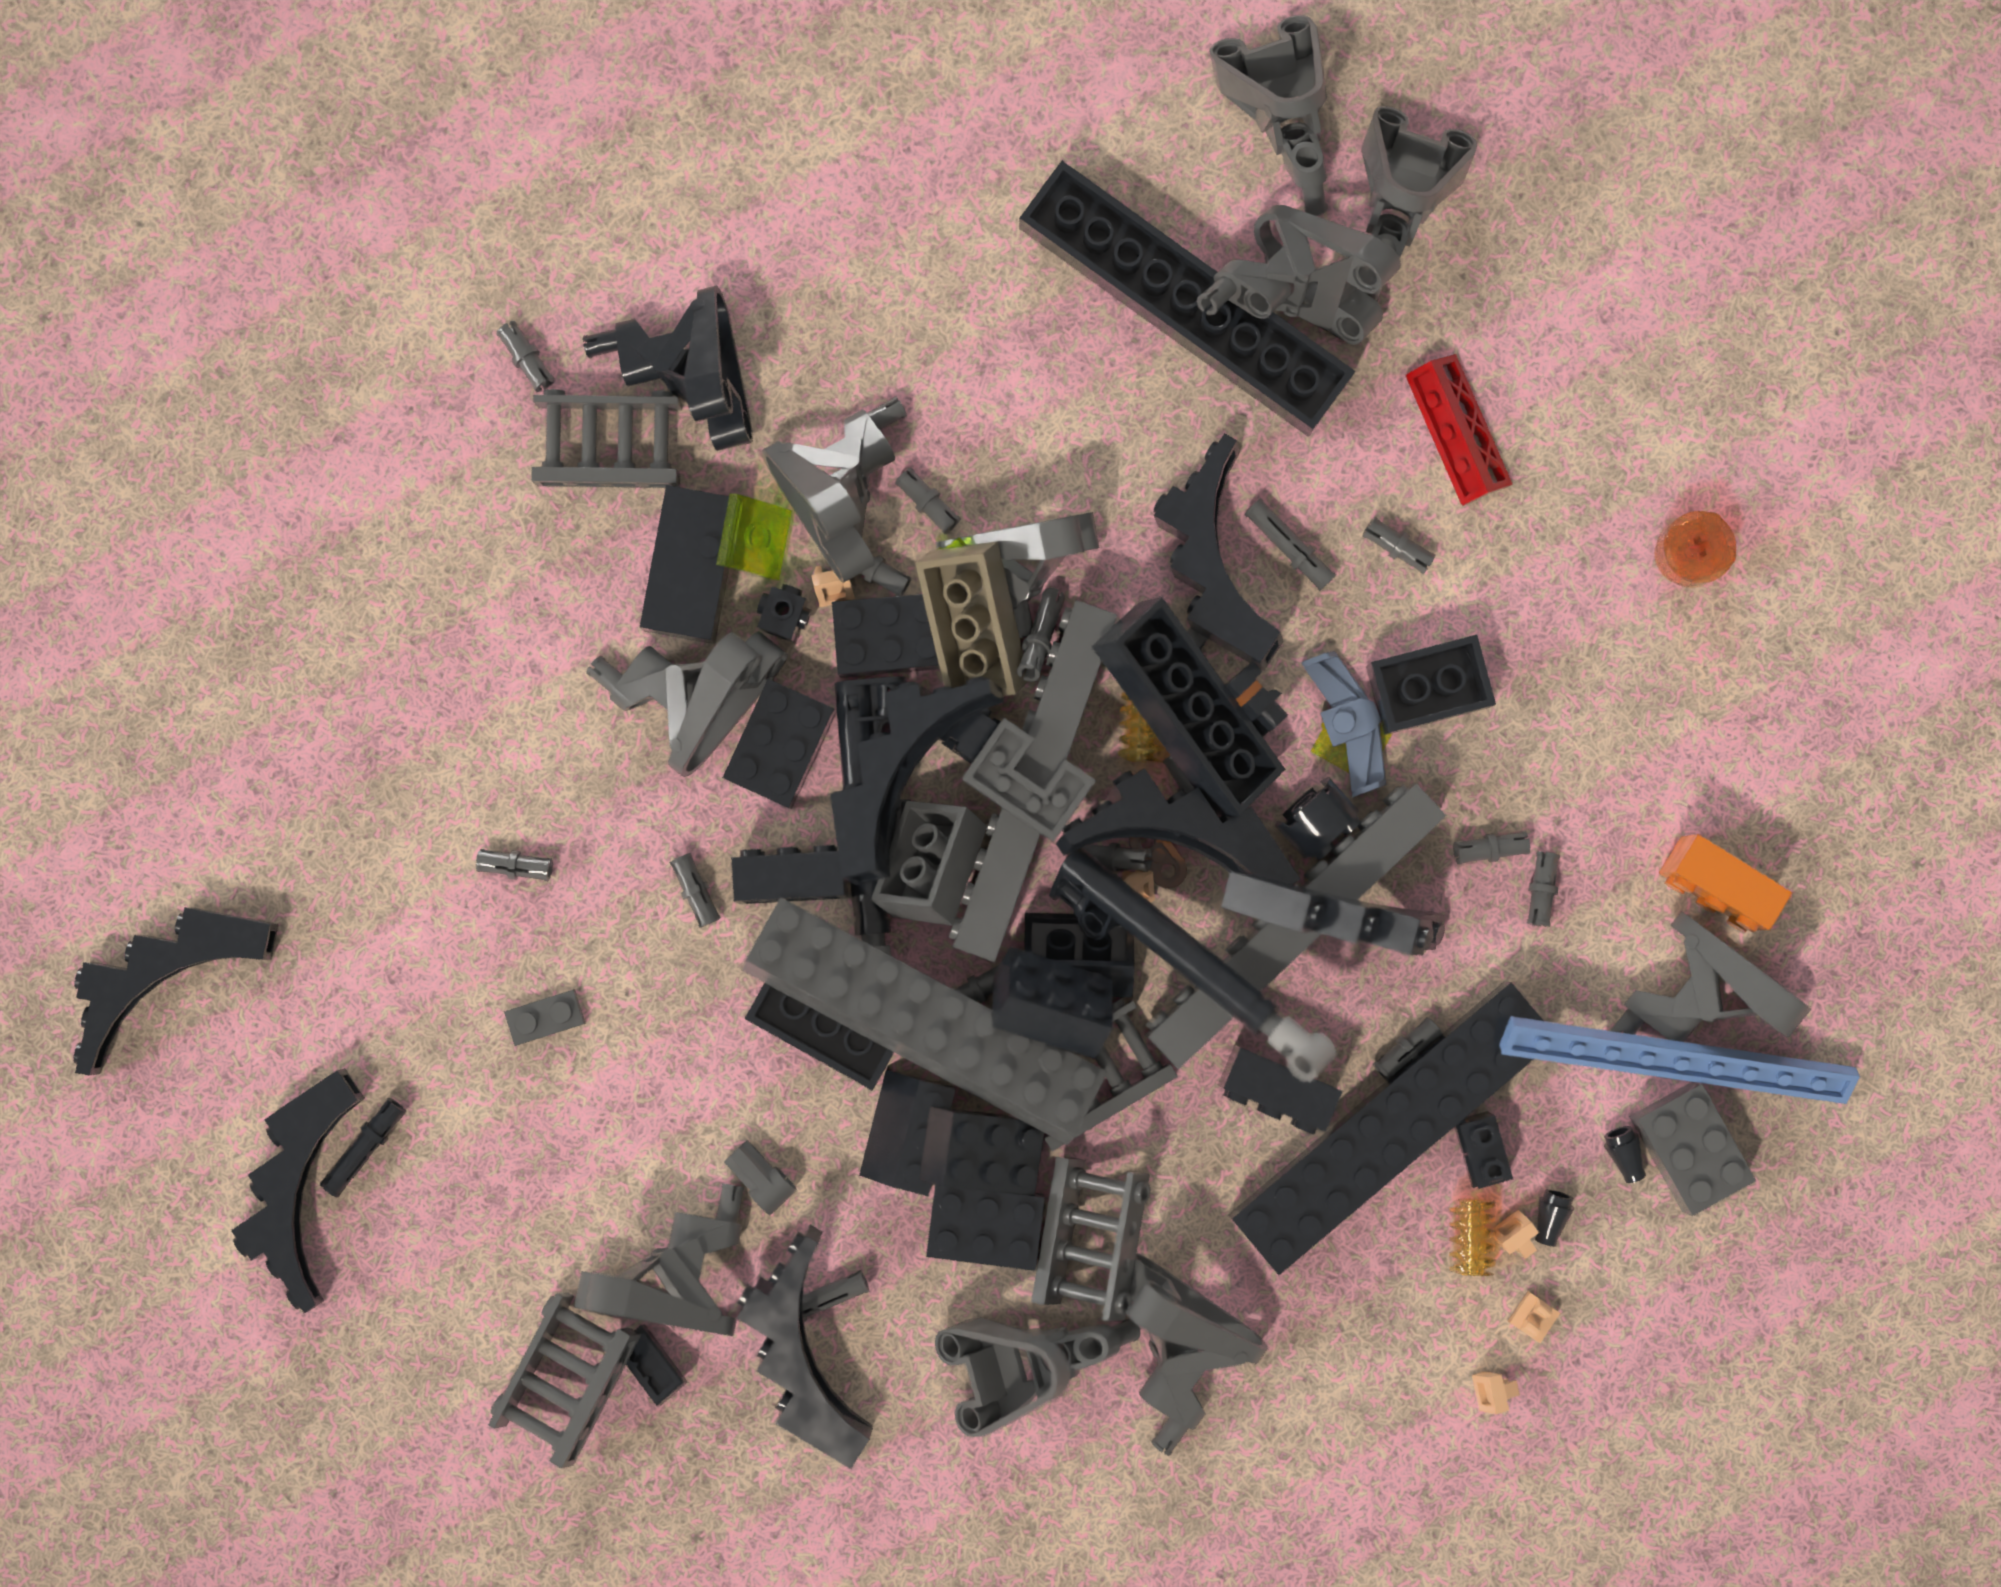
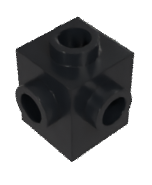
[757,584,812,643]

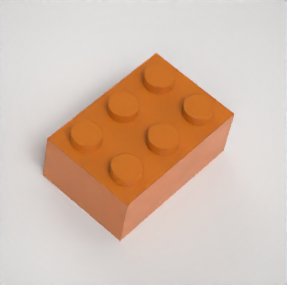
[1659,834,1793,933]

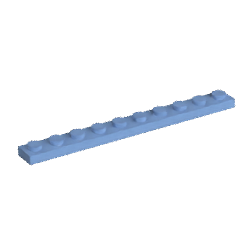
[1500,1017,1860,1104]

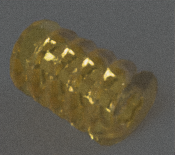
[1118,692,1164,764]
[1449,1199,1496,1276]

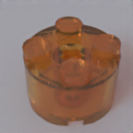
[1654,511,1736,588]

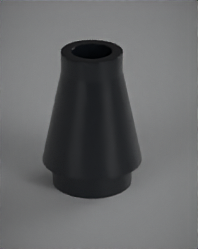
[1604,1126,1646,1183]
[1535,1189,1575,1247]

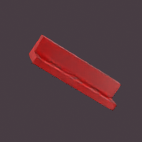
[1405,354,1513,506]

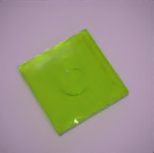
[716,493,792,581]

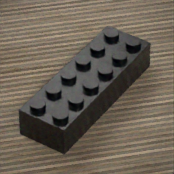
[1092,596,1285,818]

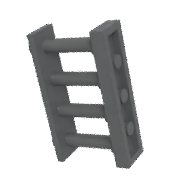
[531,389,682,488]
[1044,998,1178,1151]
[1031,1157,1151,1321]
[488,1292,642,1469]

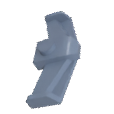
[1301,651,1386,798]

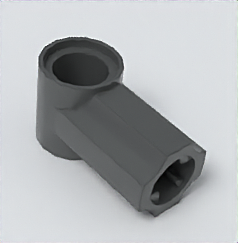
[724,1140,797,1215]

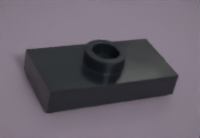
[626,1325,688,1406]

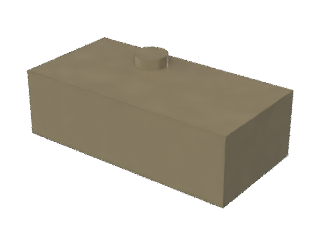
[915,541,1029,696]

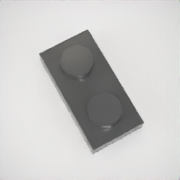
[504,989,586,1046]

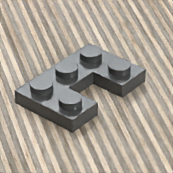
[962,718,1096,843]

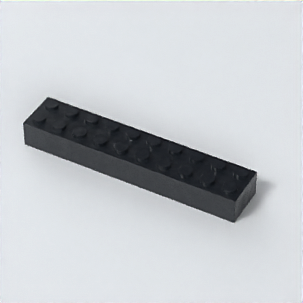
[1019,161,1356,437]
[1228,981,1544,1275]

